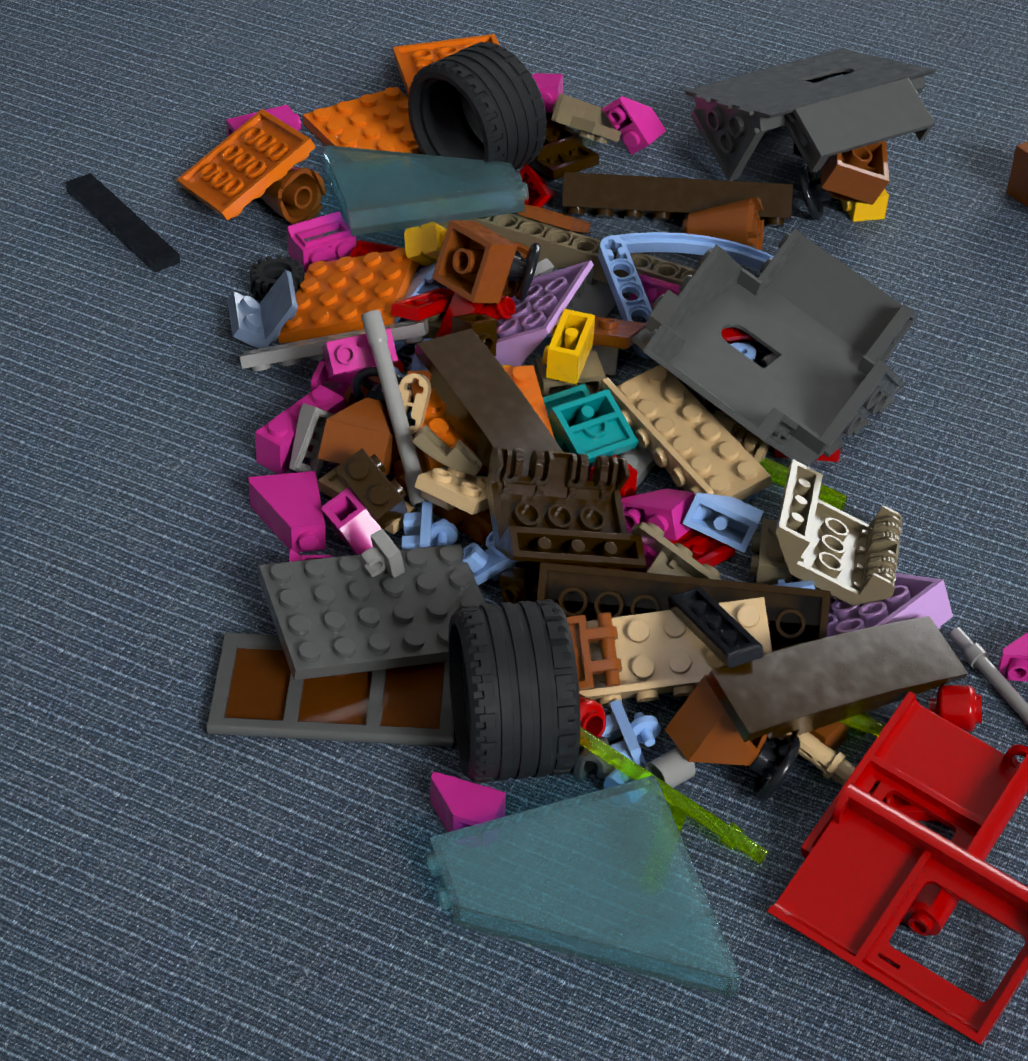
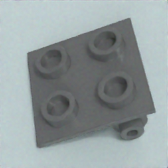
[565,267,627,318]

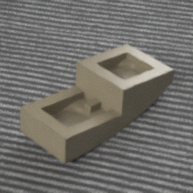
[412,424,483,475]

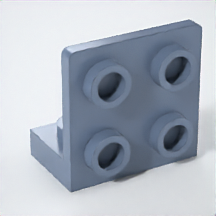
[227,270,298,349]

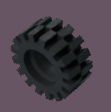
[250,255,305,302]

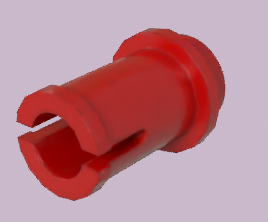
[480,296,516,321]

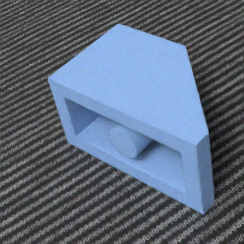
[682,492,764,553]

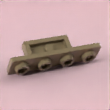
[551,93,621,144]
[630,522,722,580]

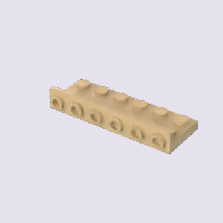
[602,365,771,500]
[579,597,772,707]

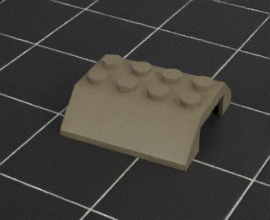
[775,459,903,605]

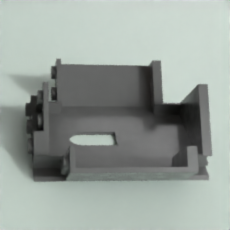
[684,49,936,181]
[631,228,919,467]

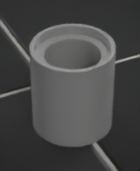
[645,747,696,794]

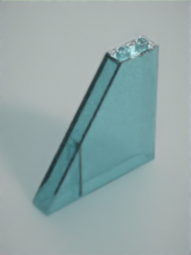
[323,145,529,236]
[425,775,740,998]

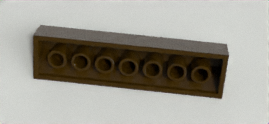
[562,172,793,228]
[537,562,831,652]

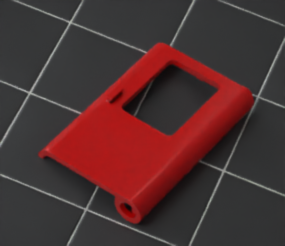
[801,691,1028,936]
[767,783,1028,1046]

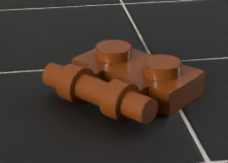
[566,613,622,691]

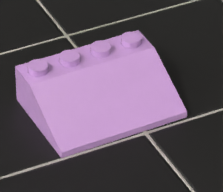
[495,260,594,366]
[826,573,953,637]

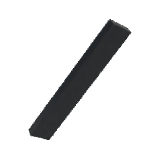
[66,173,180,272]

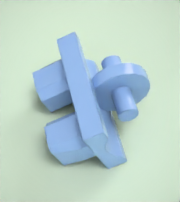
[402,502,458,550]
[462,531,518,585]
[602,699,661,771]

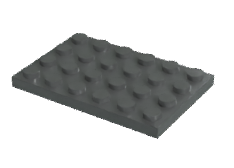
[257,544,486,680]

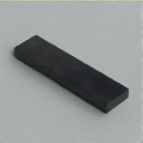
[667,586,764,668]

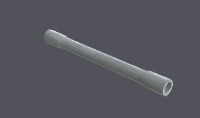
[361,310,429,507]

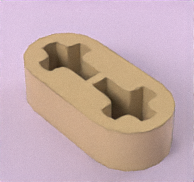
[399,373,431,435]

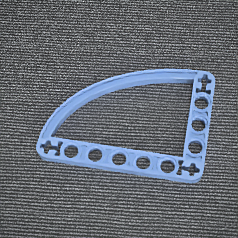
[598,232,774,359]

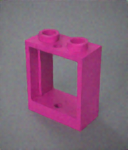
[321,328,398,378]

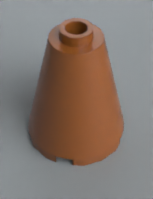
[259,167,326,224]
[683,197,764,250]

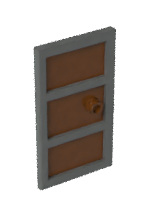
[206,633,456,747]

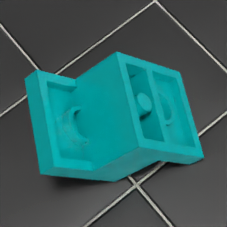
[543,383,639,464]

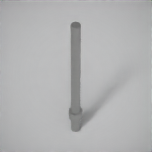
[949,627,1028,725]

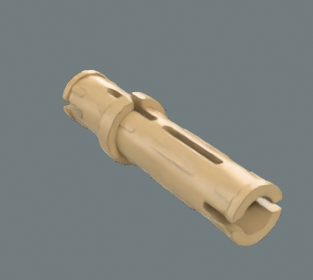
[777,732,856,786]

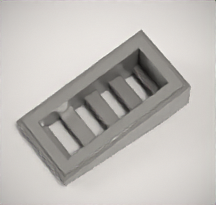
[289,403,334,478]

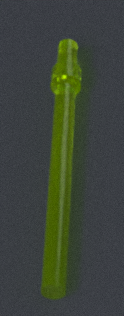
[580,727,769,864]

